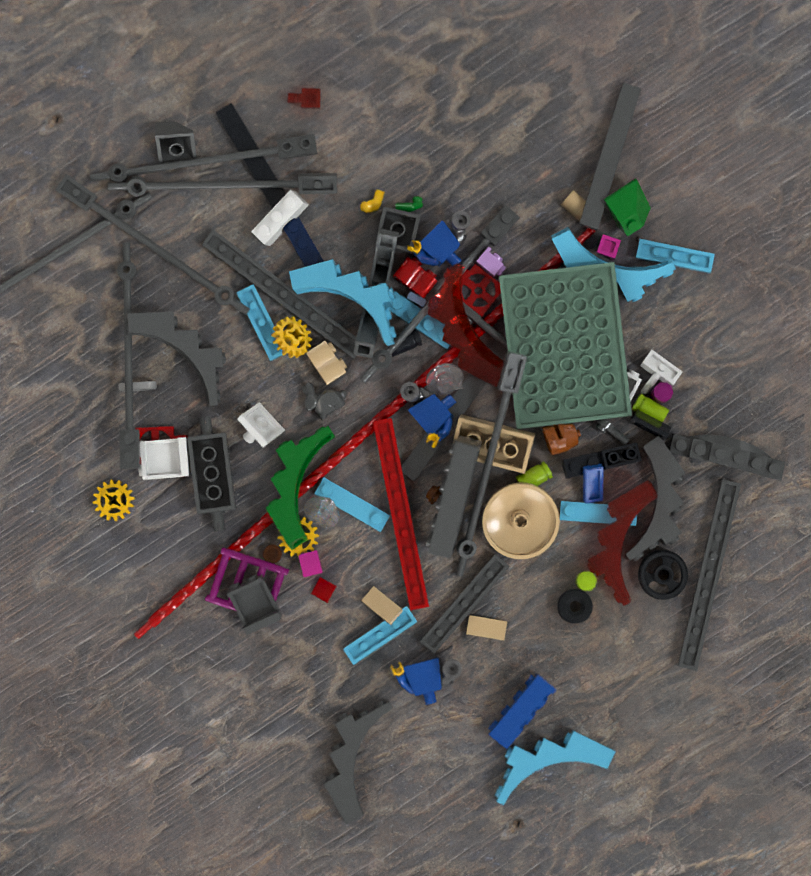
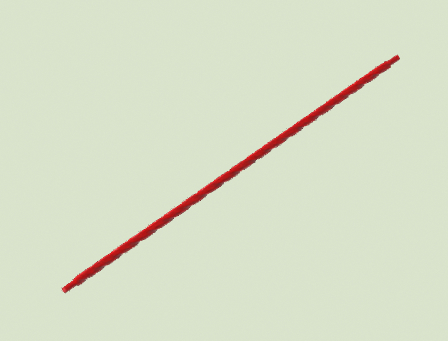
[134,228,596,639]

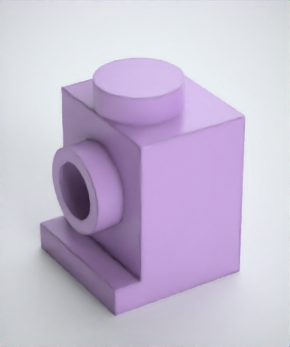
[476,247,506,278]

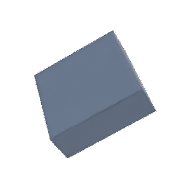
[407,292,427,308]

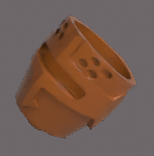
[542,423,581,455]

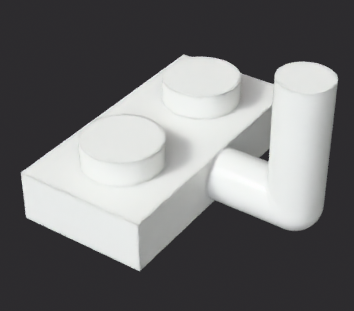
[640,350,682,395]

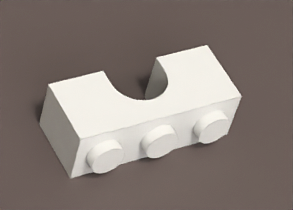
[251,190,309,246]

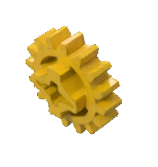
[271,316,312,358]
[93,480,135,521]
[277,517,319,558]

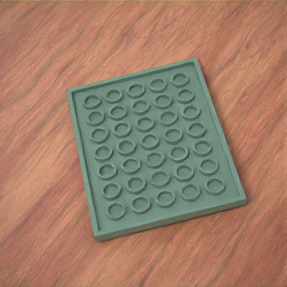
[499,262,632,429]

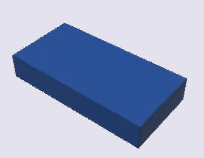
[583,464,604,504]

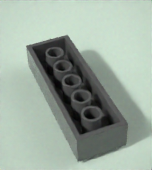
[426,435,482,559]

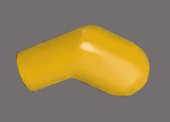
[360,190,385,213]

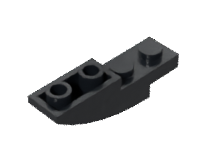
[561,443,642,479]

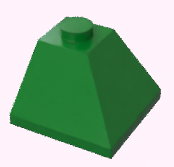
[604,178,651,237]

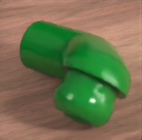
[395,196,423,212]

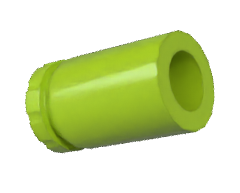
[632,393,669,422]
[515,461,553,486]
[575,571,597,591]

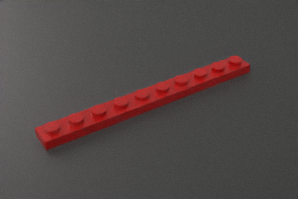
[373,418,429,611]

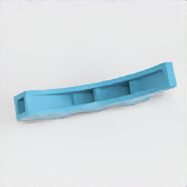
[551,227,676,302]
[289,259,396,346]
[494,730,616,805]

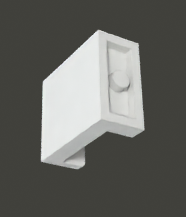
[138,437,191,480]

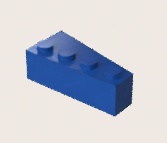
[488,673,556,749]

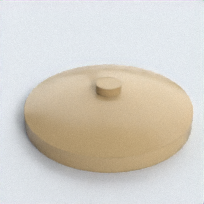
[482,482,560,559]

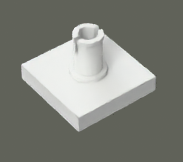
[237,402,285,447]

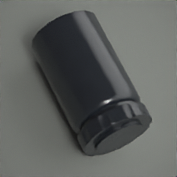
[391,328,422,357]

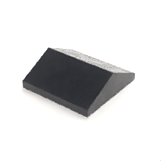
[629,409,671,440]

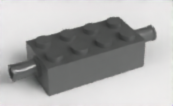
[187,416,237,532]

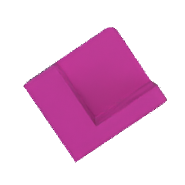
[596,234,621,261]
[298,550,323,577]

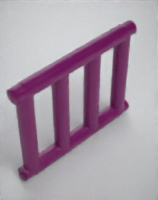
[205,547,289,611]

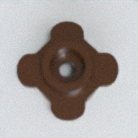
[426,485,443,505]

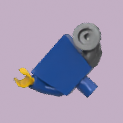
[407,211,471,268]
[400,382,457,448]
[390,658,462,705]

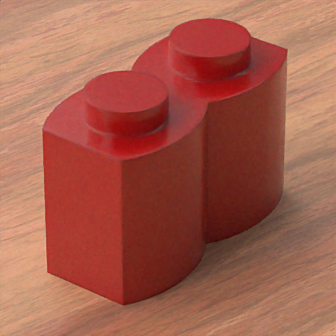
[393,257,438,298]

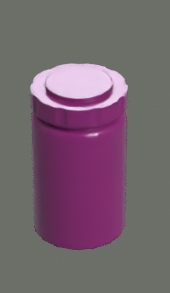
[651,382,673,404]

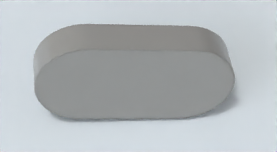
[118,381,157,392]

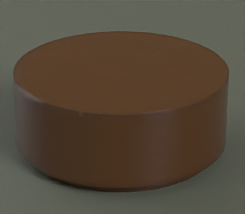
[263,545,282,564]

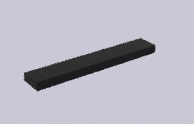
[215,103,286,209]

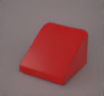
[311,577,337,603]

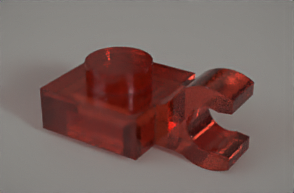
[288,88,321,109]

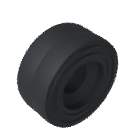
[557,589,593,624]

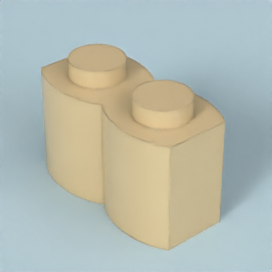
[306,341,347,386]

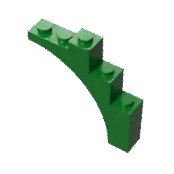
[265,426,335,550]

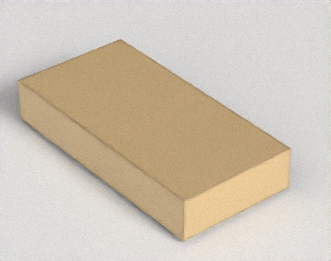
[361,586,403,625]
[466,615,507,640]

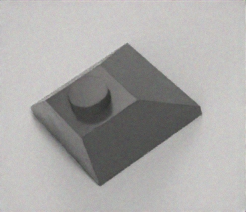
[155,121,197,164]

